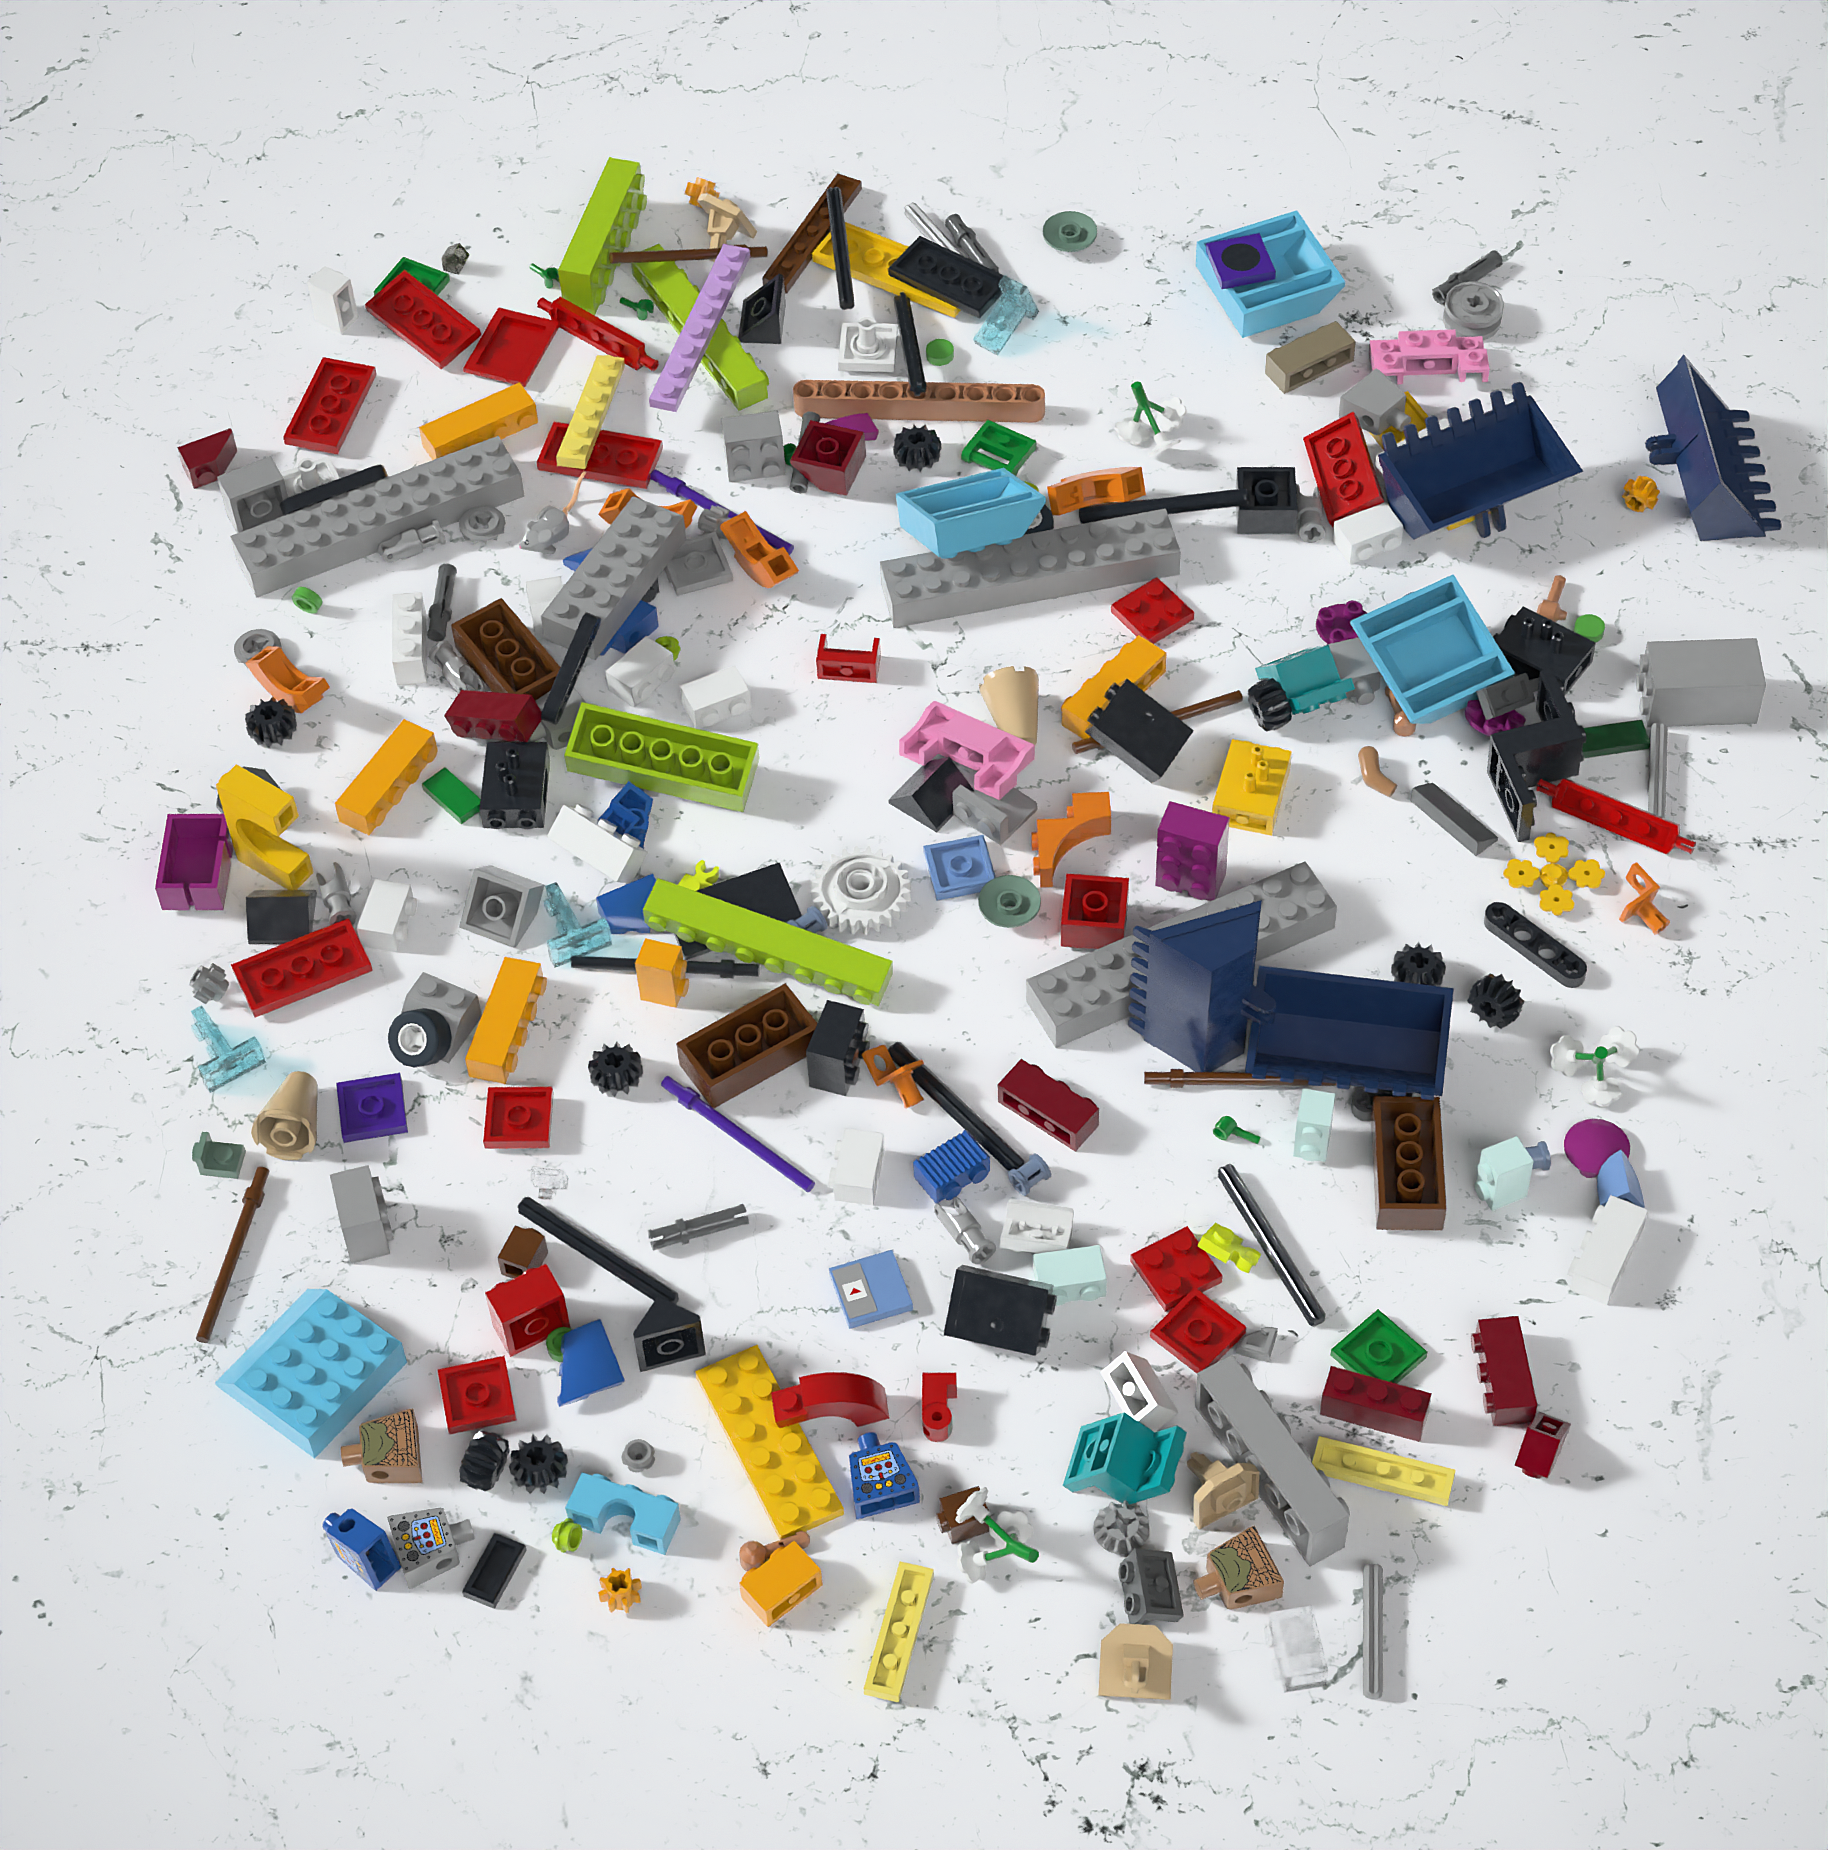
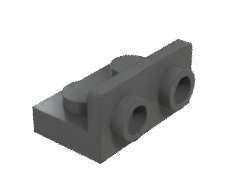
[1118,1548,1184,1625]

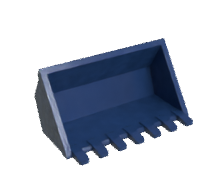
[1645,355,1782,541]
[1378,382,1583,540]
[1128,900,1277,1072]
[1245,965,1454,1100]

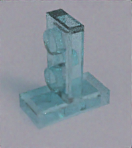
[973,275,1039,356]
[543,882,612,968]
[191,1005,266,1093]

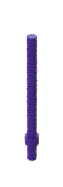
[650,469,794,555]
[661,1076,815,1193]

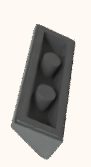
[1411,782,1499,856]

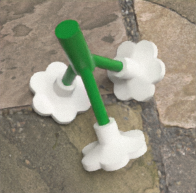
[1115,381,1187,457]
[1550,1026,1640,1107]
[955,1487,1039,1584]

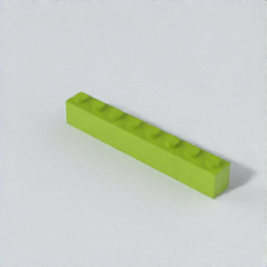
[631,244,769,411]
[643,878,893,1006]

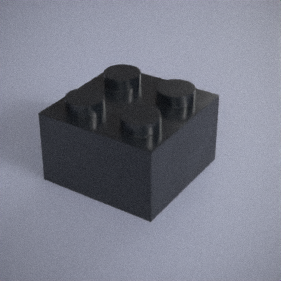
[1236,467,1297,534]
[806,1000,870,1096]

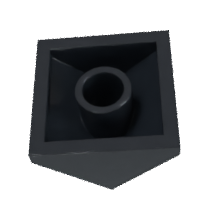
[738,273,786,344]
[888,757,974,833]
[246,890,317,944]
[633,1296,706,1372]

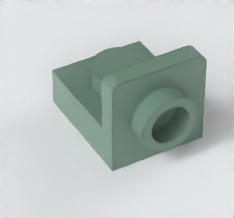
[192,1131,246,1179]

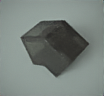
[441,243,470,275]

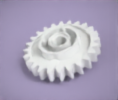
[811,846,911,935]

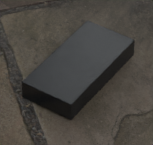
[462,1532,527,1609]

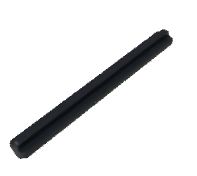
[826,187,855,310]
[893,292,927,396]
[1079,488,1250,524]
[888,1041,1025,1172]
[1218,1164,1326,1327]
[517,1197,679,1304]

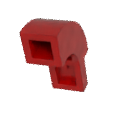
[771,1372,890,1428]

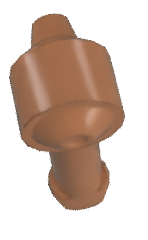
[1537,575,1567,622]
[1384,685,1416,737]
[739,1531,810,1571]

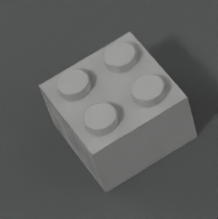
[721,410,786,482]
[217,456,288,533]
[329,1165,394,1264]

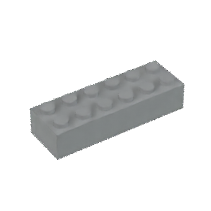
[541,496,686,660]
[1195,1354,1350,1567]

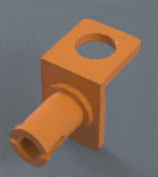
[1619,862,1670,935]
[862,1045,924,1109]

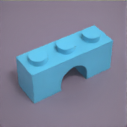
[565,1472,681,1555]

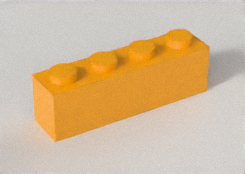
[419,382,538,460]
[1061,635,1167,739]
[335,719,438,835]
[465,957,547,1084]

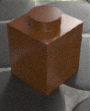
[497,1225,548,1279]
[935,1486,991,1544]

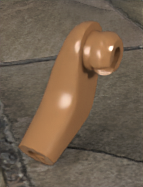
[1358,746,1398,798]

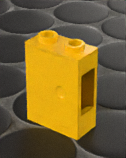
[1212,739,1292,836]

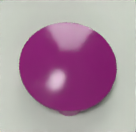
[1316,600,1367,644]
[1464,699,1526,736]
[1564,1119,1630,1178]

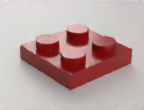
[1111,577,1194,644]
[483,1087,554,1149]
[1130,1226,1223,1312]
[1150,1287,1246,1374]
[437,1356,517,1435]

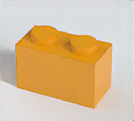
[635,938,689,1008]
[739,1541,823,1627]

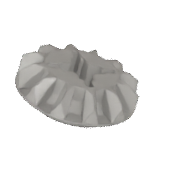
[459,506,506,545]
[234,629,282,669]
[1093,1500,1149,1554]

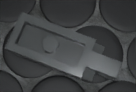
[1476,673,1539,720]

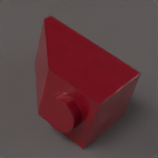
[177,428,237,489]
[1514,1411,1571,1479]

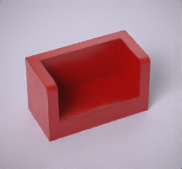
[816,634,881,683]

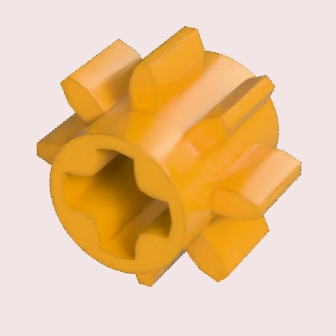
[684,177,720,208]
[1622,476,1660,512]
[598,1568,642,1613]

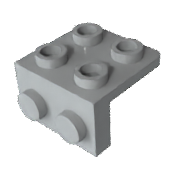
[953,785,1037,846]

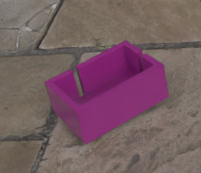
[1155,801,1230,901]
[155,814,234,910]

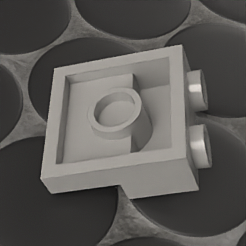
[664,532,733,596]

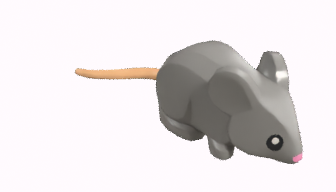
[519,471,586,554]

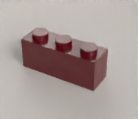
[444,690,542,742]
[997,1058,1099,1152]
[1471,1316,1538,1426]
[1320,1366,1432,1442]

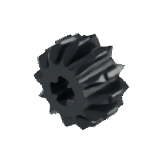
[893,424,942,472]
[1247,678,1292,732]
[245,696,297,748]
[1391,941,1446,987]
[1467,973,1525,1029]
[588,1041,644,1098]
[459,1430,510,1492]
[509,1434,568,1495]

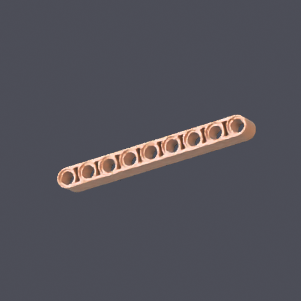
[793,380,1045,423]

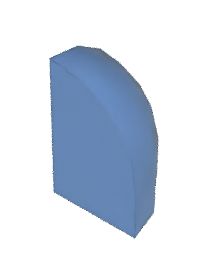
[1597,1150,1645,1208]

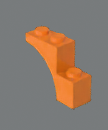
[1031,792,1111,888]

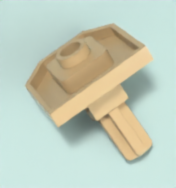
[697,193,757,262]
[1187,1452,1259,1530]
[1098,1623,1173,1700]

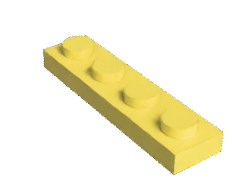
[1312,1436,1456,1506]
[864,1561,934,1703]

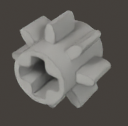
[698,505,731,542]
[189,963,229,1004]

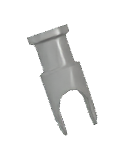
[1296,484,1326,543]
[377,519,446,563]
[428,640,485,693]
[316,862,357,925]
[934,1197,996,1265]

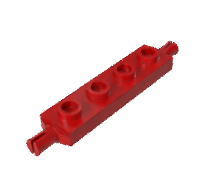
[537,297,659,372]
[1536,778,1696,854]

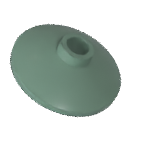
[1043,211,1097,252]
[978,875,1041,928]

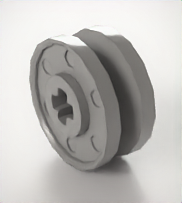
[1443,281,1504,340]

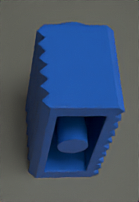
[913,1130,990,1204]

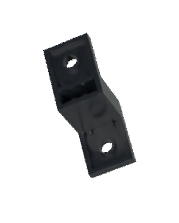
[1487,668,1586,842]

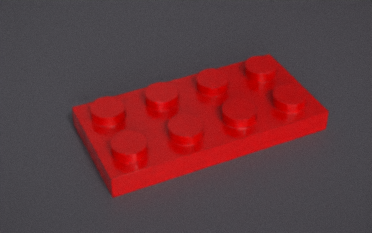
[364,270,481,370]
[283,357,377,454]
[1303,412,1385,528]
[536,421,663,489]
[231,918,373,1018]

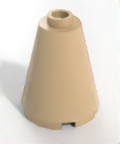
[979,666,1039,745]
[251,1071,318,1160]

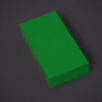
[422,767,480,824]

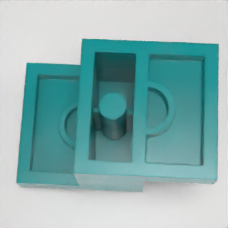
[1255,645,1355,715]
[1062,1412,1187,1505]

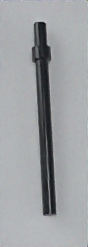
[571,956,760,979]

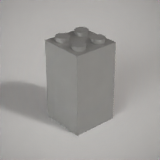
[1636,638,1766,727]

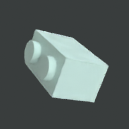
[1293,1088,1336,1162]
[1474,1136,1534,1211]
[1033,1245,1107,1306]

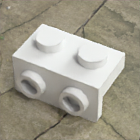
[1000,1199,1074,1254]

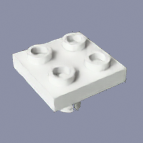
[838,317,898,372]
[281,456,340,497]

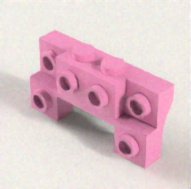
[1369,329,1490,384]
[899,701,1035,800]

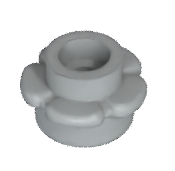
[621,1439,655,1473]

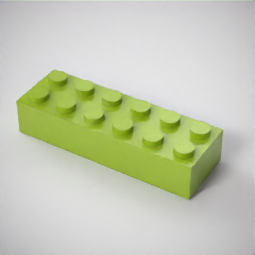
[558,157,647,315]
[564,702,760,812]

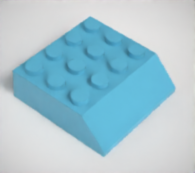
[1196,210,1346,338]
[896,468,1046,559]
[1350,574,1515,724]
[215,1289,407,1459]

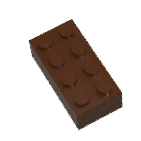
[451,598,560,701]
[676,983,817,1108]
[1371,1096,1447,1231]

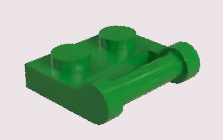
[961,419,1036,476]

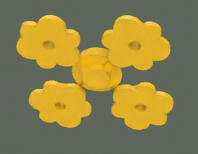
[1503,832,1605,916]

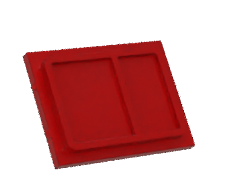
[463,307,560,387]

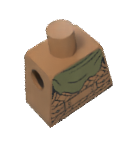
[341,1409,423,1483]
[1193,1525,1284,1610]

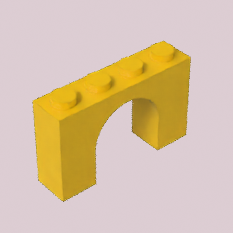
[216,764,314,890]

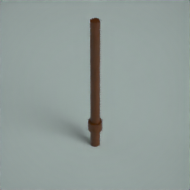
[609,244,768,264]
[1072,690,1243,754]
[1144,1069,1337,1088]
[196,1166,270,1343]

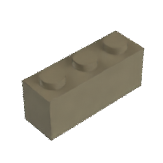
[1265,321,1356,394]

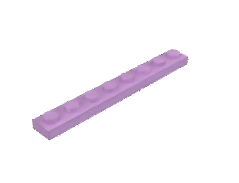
[649,244,750,412]

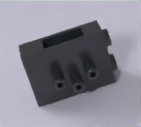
[1493,606,1596,695]
[1084,679,1194,784]
[479,742,550,829]
[943,1265,1057,1356]

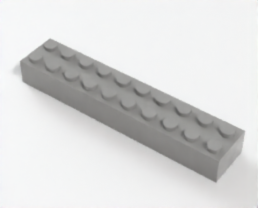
[230,436,525,598]
[880,509,1181,628]
[1026,861,1337,1048]

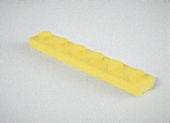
[557,355,625,469]

